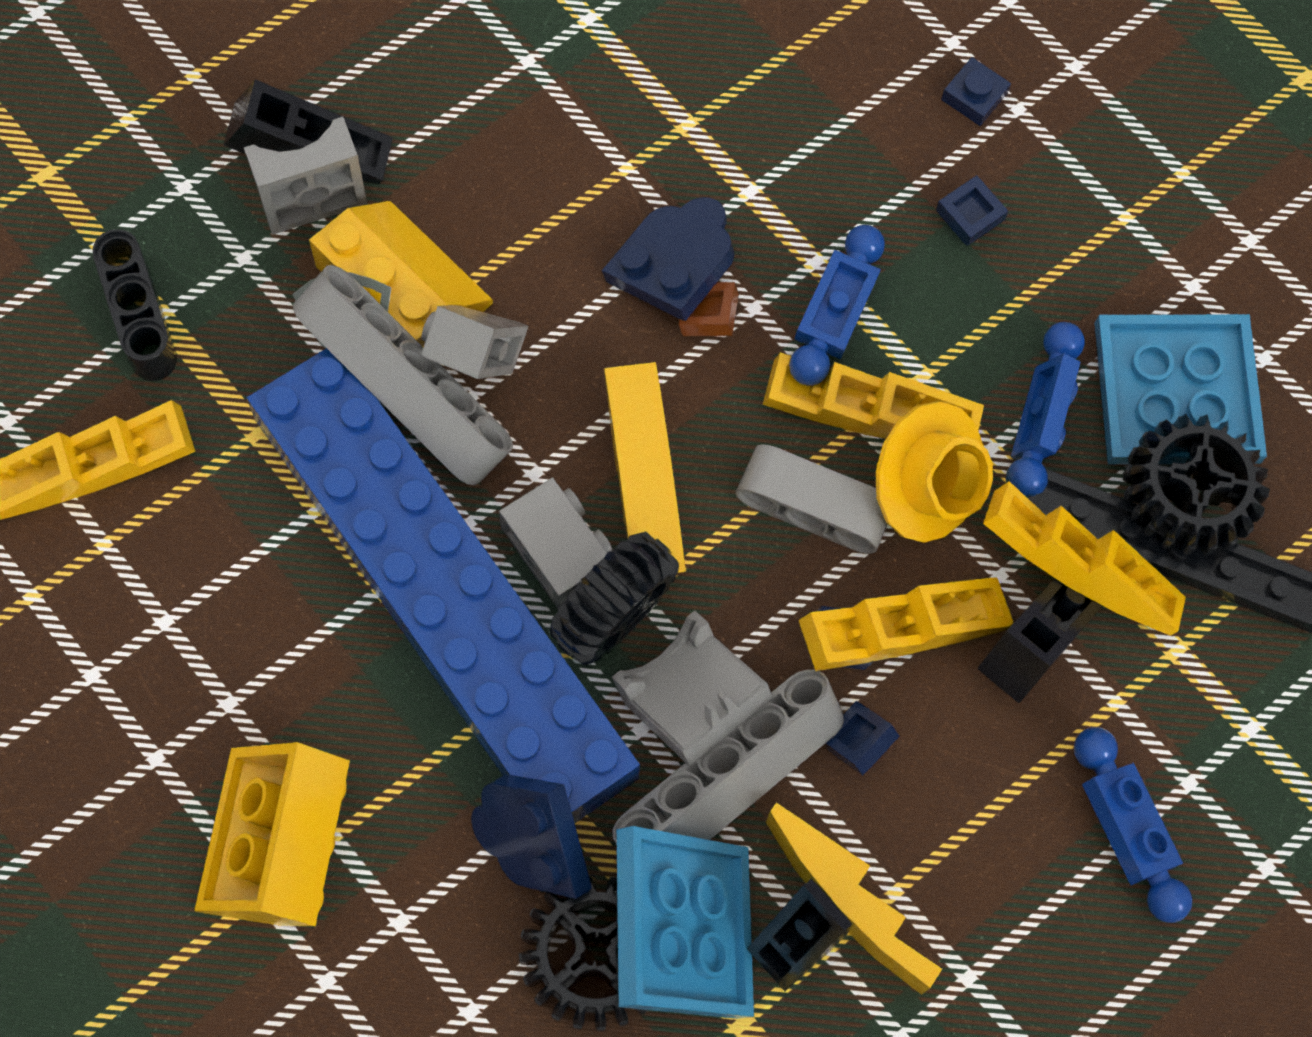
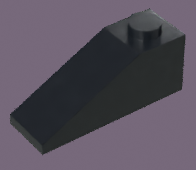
[224,79,393,184]
[977,578,1102,703]
[747,878,852,992]

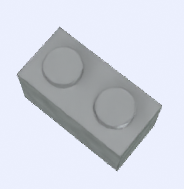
[499,477,613,609]

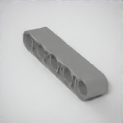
[293,265,513,485]
[612,669,844,844]

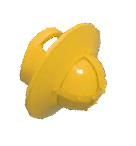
[875,401,993,543]

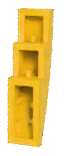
[762,352,984,439]
[604,362,686,573]
[0,400,196,520]
[983,481,1186,636]
[799,577,1014,671]
[766,802,942,995]

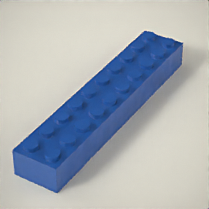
[246,348,640,823]

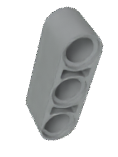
[735,444,888,554]

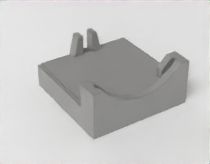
[244,117,368,235]
[612,611,773,766]

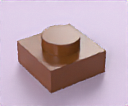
[678,282,739,336]

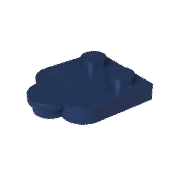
[602,197,734,321]
[471,775,592,899]

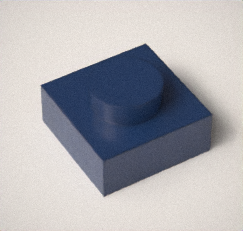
[941,57,1011,126]
[936,175,1009,246]
[824,700,900,776]

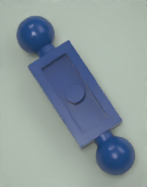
[789,225,885,386]
[1006,322,1085,498]
[1074,727,1193,923]

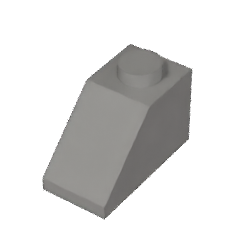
[421,305,529,379]

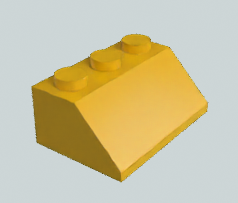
[309,201,493,348]
[194,742,350,926]

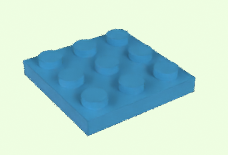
[1094,314,1267,465]
[616,826,754,1019]

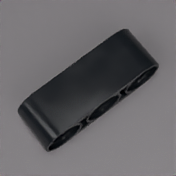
[92,229,177,381]

